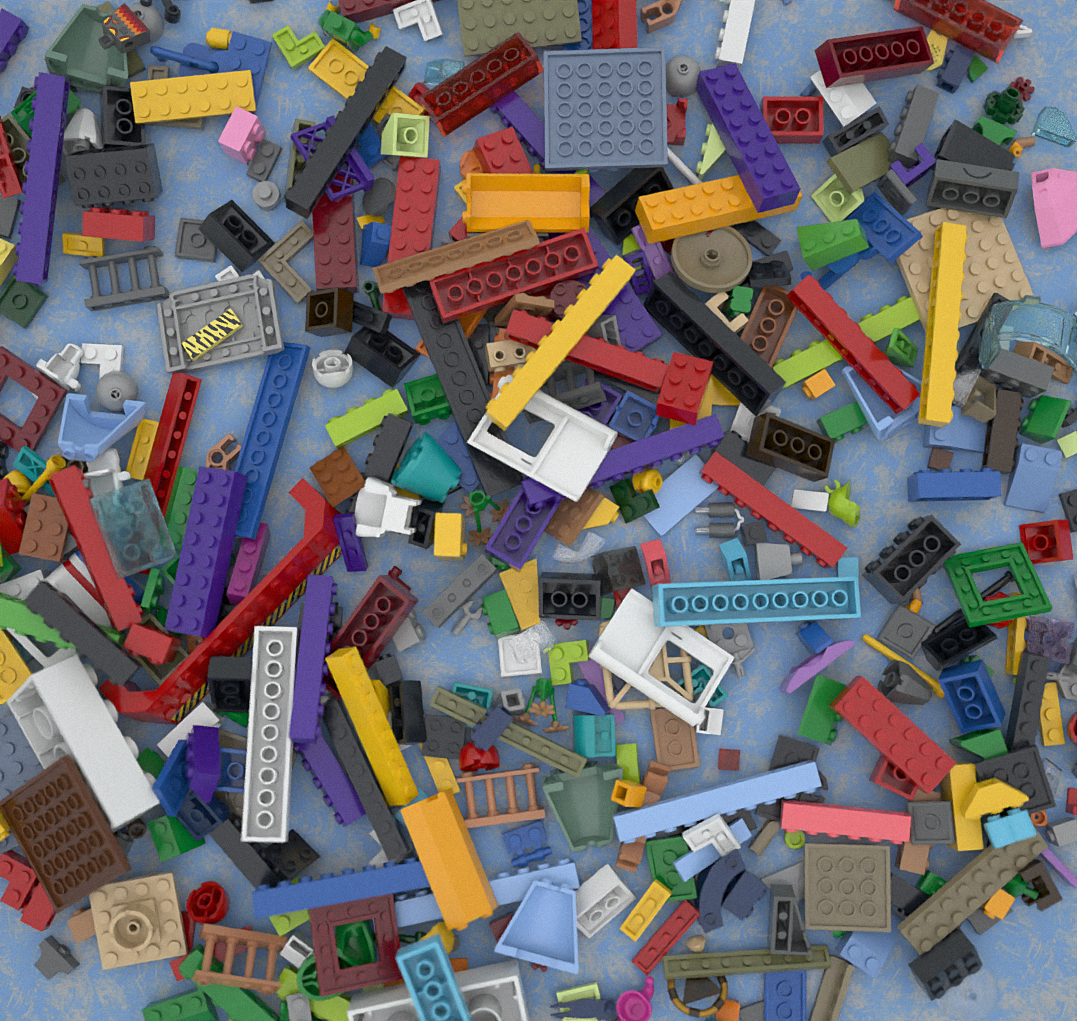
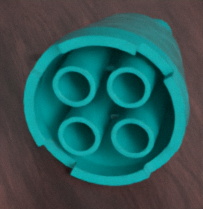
[390,432,462,503]

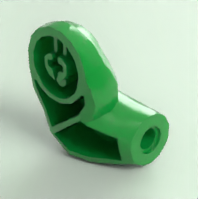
[296,919,377,1001]

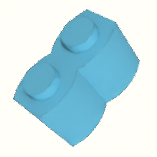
[983,807,1037,849]

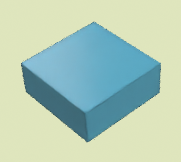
[836,557,859,578]

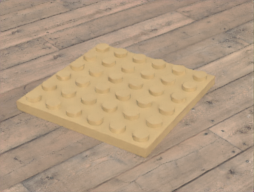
[896,208,1036,333]

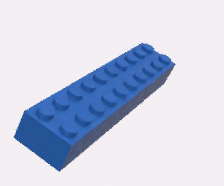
[251,857,430,919]

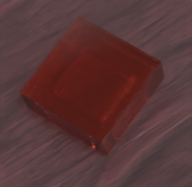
[717,748,740,771]

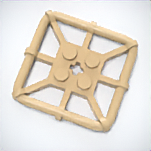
[599,620,693,710]

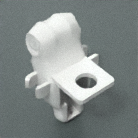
[32,343,83,406]
[82,448,130,515]

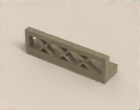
[808,954,854,1021]

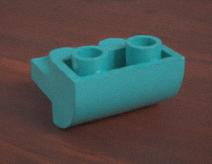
[573,714,616,758]

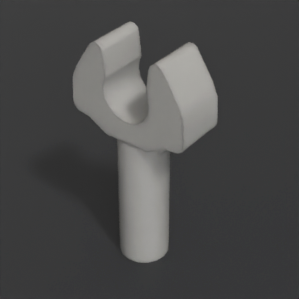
[451,601,482,636]

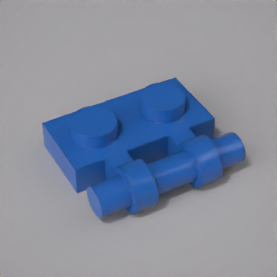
[502,820,552,868]

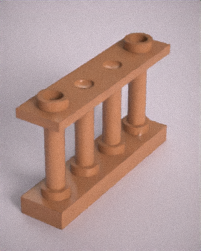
[457,763,546,828]
[192,924,287,995]

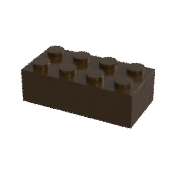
[746,412,835,482]

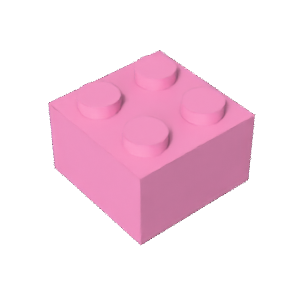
[218,106,265,165]

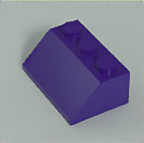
[185,725,221,803]

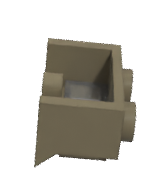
[961,374,996,423]

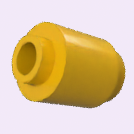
[206,27,232,50]

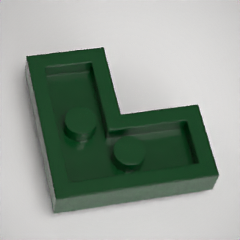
[609,478,660,524]

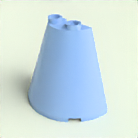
[841,365,922,441]
[58,393,146,462]
[494,878,578,974]

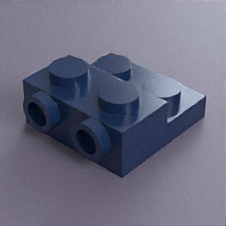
[176,791,230,841]

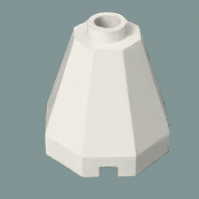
[63,108,103,156]

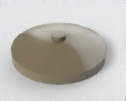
[671,226,752,293]

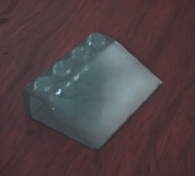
[88,479,178,579]

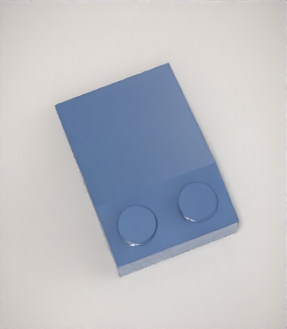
[923,406,986,453]
[1004,443,1062,513]
[835,913,903,978]

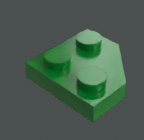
[141,567,166,614]

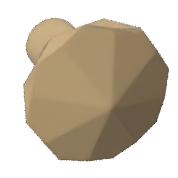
[686,935,706,954]

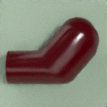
[388,566,411,591]

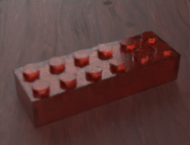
[893,0,1023,64]
[418,31,544,137]

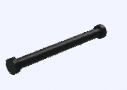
[932,570,1015,635]

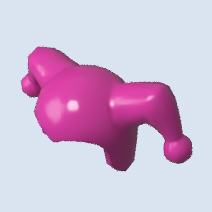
[614,976,654,1021]

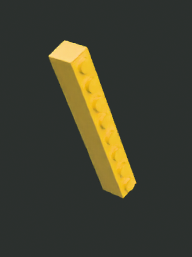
[325,647,419,806]

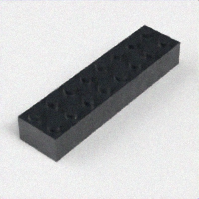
[643,271,786,417]

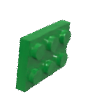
[645,835,698,902]

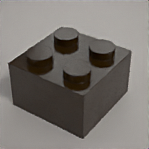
[305,287,354,337]

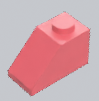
[640,539,671,588]

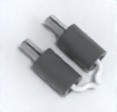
[695,502,744,538]

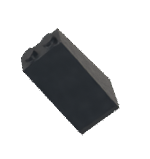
[931,119,1015,171]

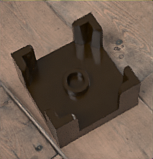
[1018,859,1063,912]

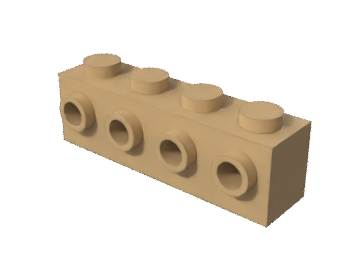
[485,340,566,373]

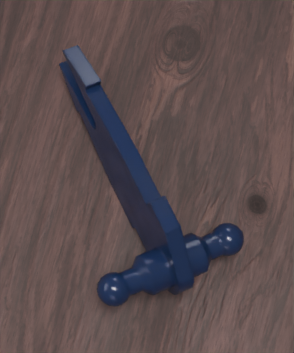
[550,997,617,1021]

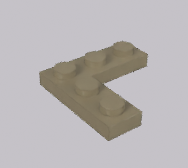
[145,65,204,130]
[258,220,314,305]

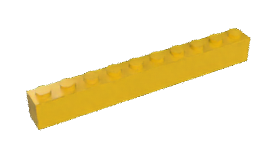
[918,222,968,427]
[485,255,636,431]

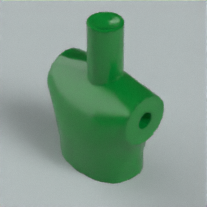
[1002,874,1039,899]

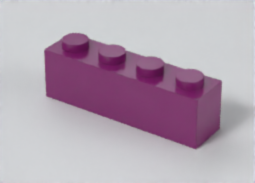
[227,522,270,605]

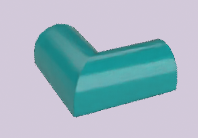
[673,664,729,708]
[452,682,494,728]

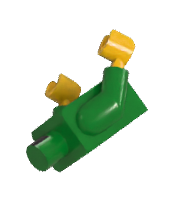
[318,1,381,52]

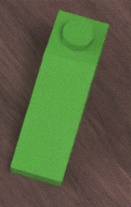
[884,328,919,368]

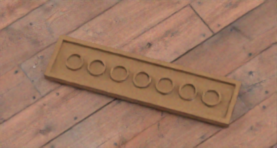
[373,219,540,294]

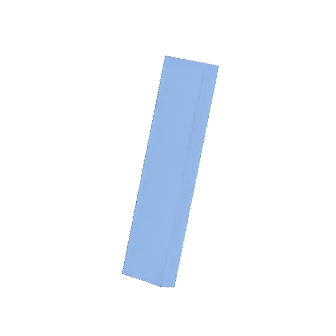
[672,817,752,882]

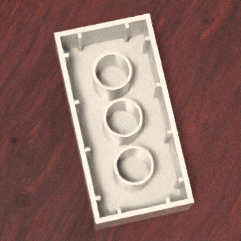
[6,655,160,833]
[347,959,530,1021]

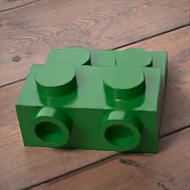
[404,374,452,425]

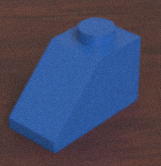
[360,222,392,267]
[795,621,834,654]
[565,679,611,717]

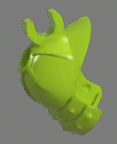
[825,479,861,528]

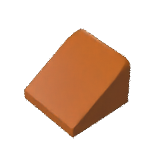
[715,997,740,1021]

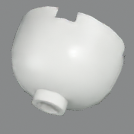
[312,350,353,388]

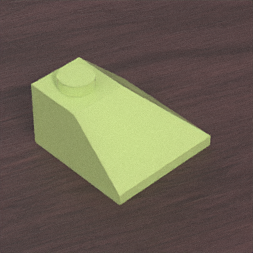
[381,113,430,158]
[811,174,865,222]

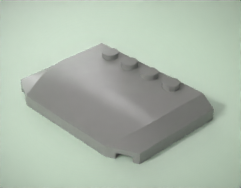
[157,274,284,374]

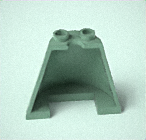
[45,4,128,93]
[541,761,623,852]

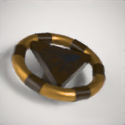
[667,976,728,1018]

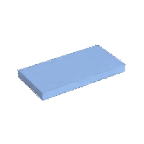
[643,454,718,537]

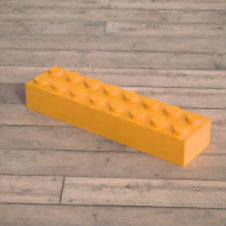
[635,175,802,244]

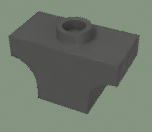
[34,935,80,980]

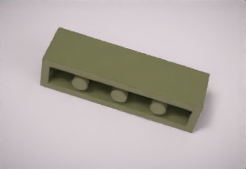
[283,118,316,203]

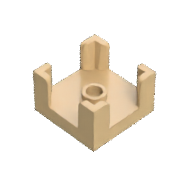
[705,292,749,334]

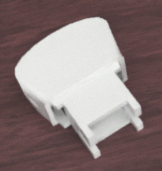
[355,476,422,538]

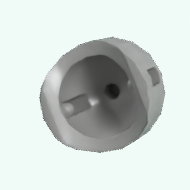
[252,181,281,211]

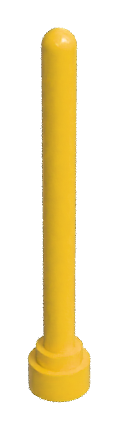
[21,455,66,503]
[862,634,945,698]

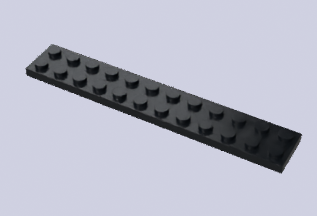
[401,275,524,496]

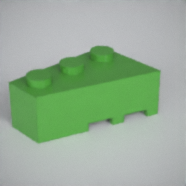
[796,219,869,271]

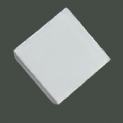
[694,707,724,735]
[280,930,313,968]

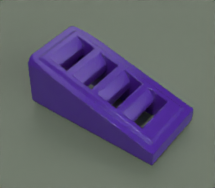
[622,249,653,296]

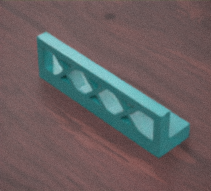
[13,445,56,497]

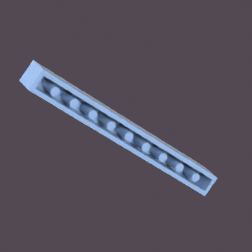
[612,760,821,844]
[372,858,580,933]

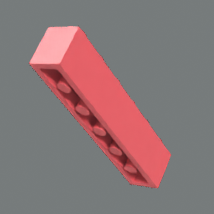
[780,799,911,844]

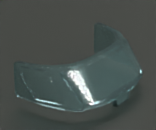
[979,295,1077,376]

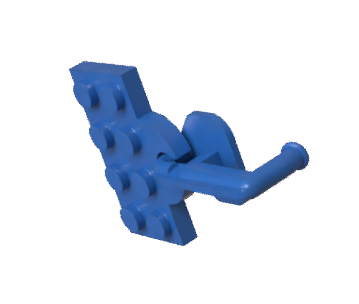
[150,31,272,115]
[800,192,923,291]

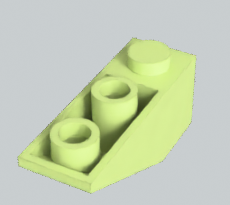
[696,123,727,180]

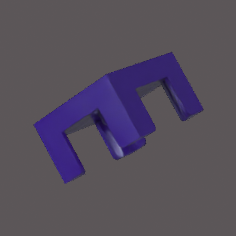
[881,143,936,188]

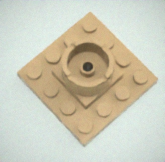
[89,871,188,970]

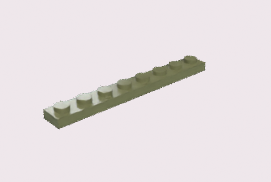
[429,686,588,778]
[662,945,831,980]

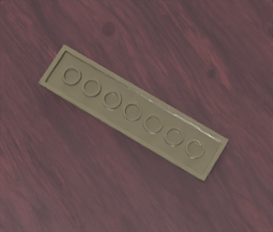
[897,826,1048,955]

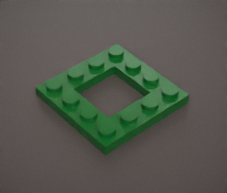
[942,542,1052,628]

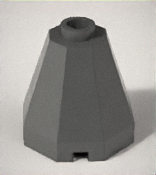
[878,660,932,705]

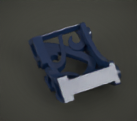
[694,849,746,933]

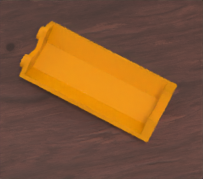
[463,173,590,233]
[401,788,498,931]

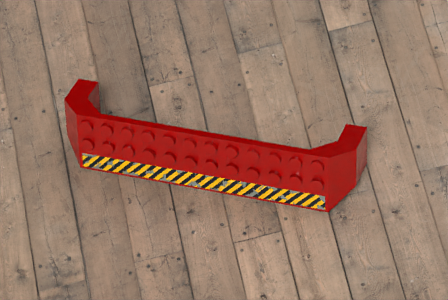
[99,478,342,725]

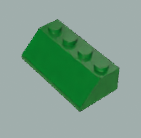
[157,466,198,550]

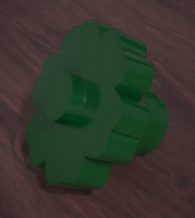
[983,87,1025,125]

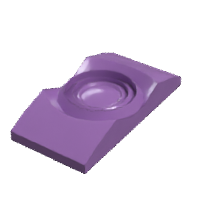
[779,640,855,694]

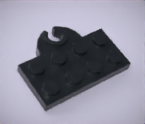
[755,735,828,822]

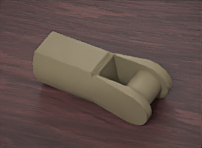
[748,819,780,856]

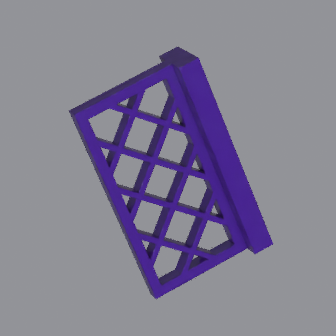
[290,115,375,202]

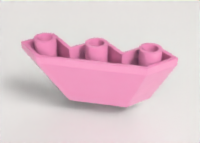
[1032,168,1077,249]

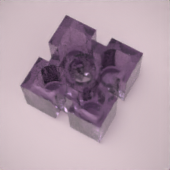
[1023,616,1075,664]

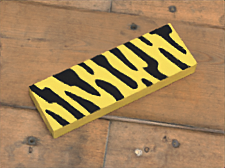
[182,308,243,361]

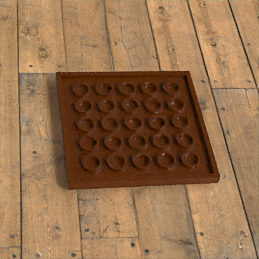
[0,754,132,913]

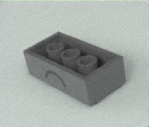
[926,159,1019,218]

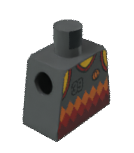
[98,3,151,53]

